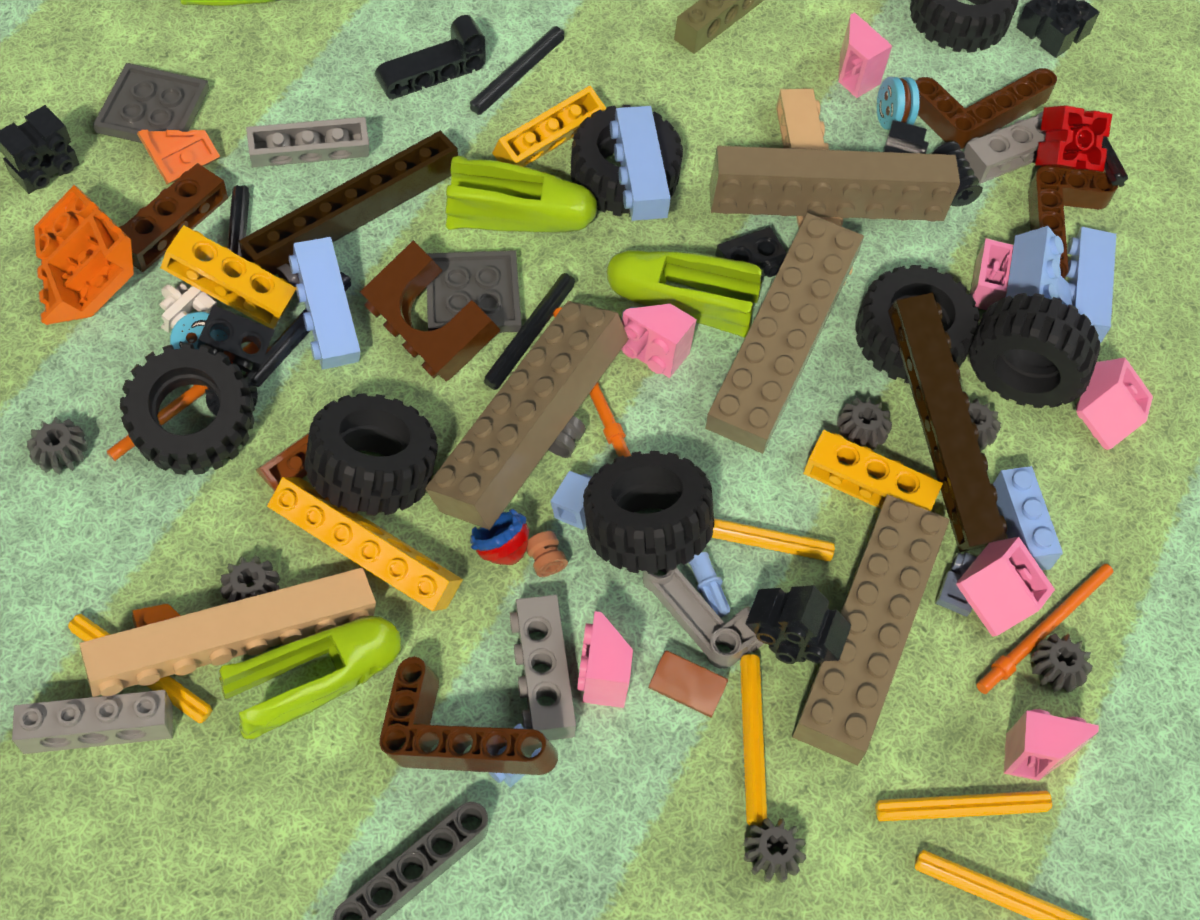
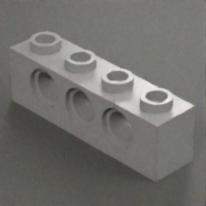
[964,111,1046,184]
[246,117,369,167]
[510,595,576,740]
[12,690,173,754]

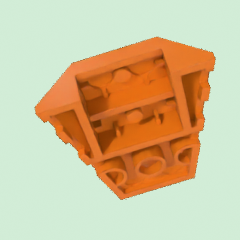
[34,185,134,325]

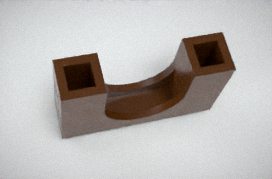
[360,240,501,382]

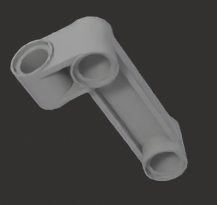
[642,568,764,669]

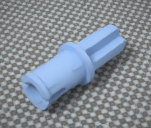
[689,552,730,618]

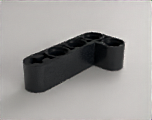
[375,15,486,100]

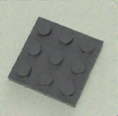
[93,63,209,143]
[427,250,521,333]

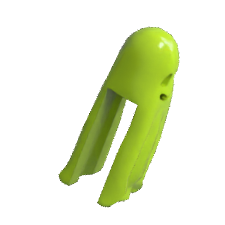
[445,156,597,233]
[607,250,762,338]
[219,616,401,739]

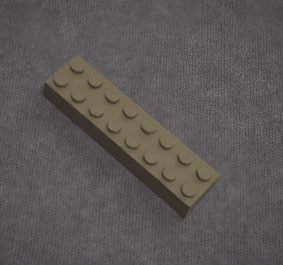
[709,146,960,222]
[705,213,864,454]
[426,301,629,530]
[792,494,950,766]

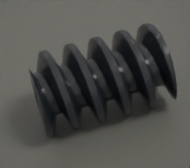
[932,141,983,206]

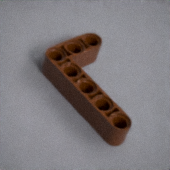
[916,68,1057,149]
[1028,166,1118,279]
[379,656,558,775]

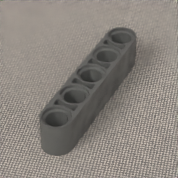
[333,802,488,920]

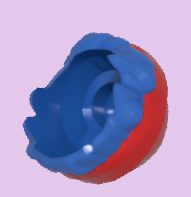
[470,509,529,565]

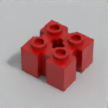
[1036,105,1113,172]

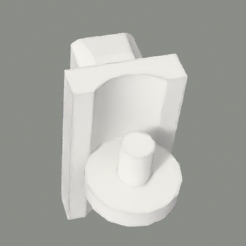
[159,283,217,333]

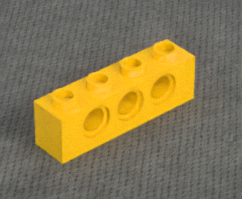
[492,85,606,167]
[160,225,296,329]
[803,430,943,512]

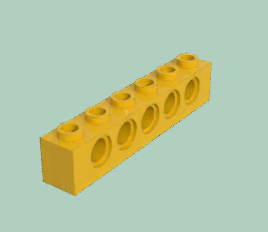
[267,477,463,611]

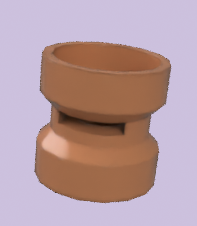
[526,531,568,577]

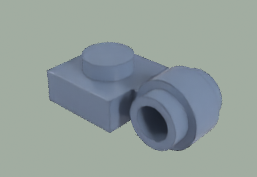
[935,552,977,617]

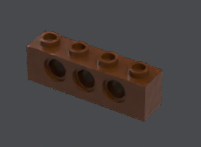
[119,163,228,272]

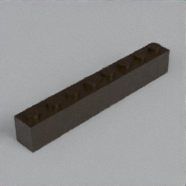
[239,130,458,275]
[888,293,1007,552]

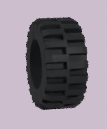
[910,0,1019,53]
[570,104,683,217]
[855,265,980,383]
[969,293,1100,408]
[120,343,255,475]
[305,393,438,516]
[583,451,714,574]

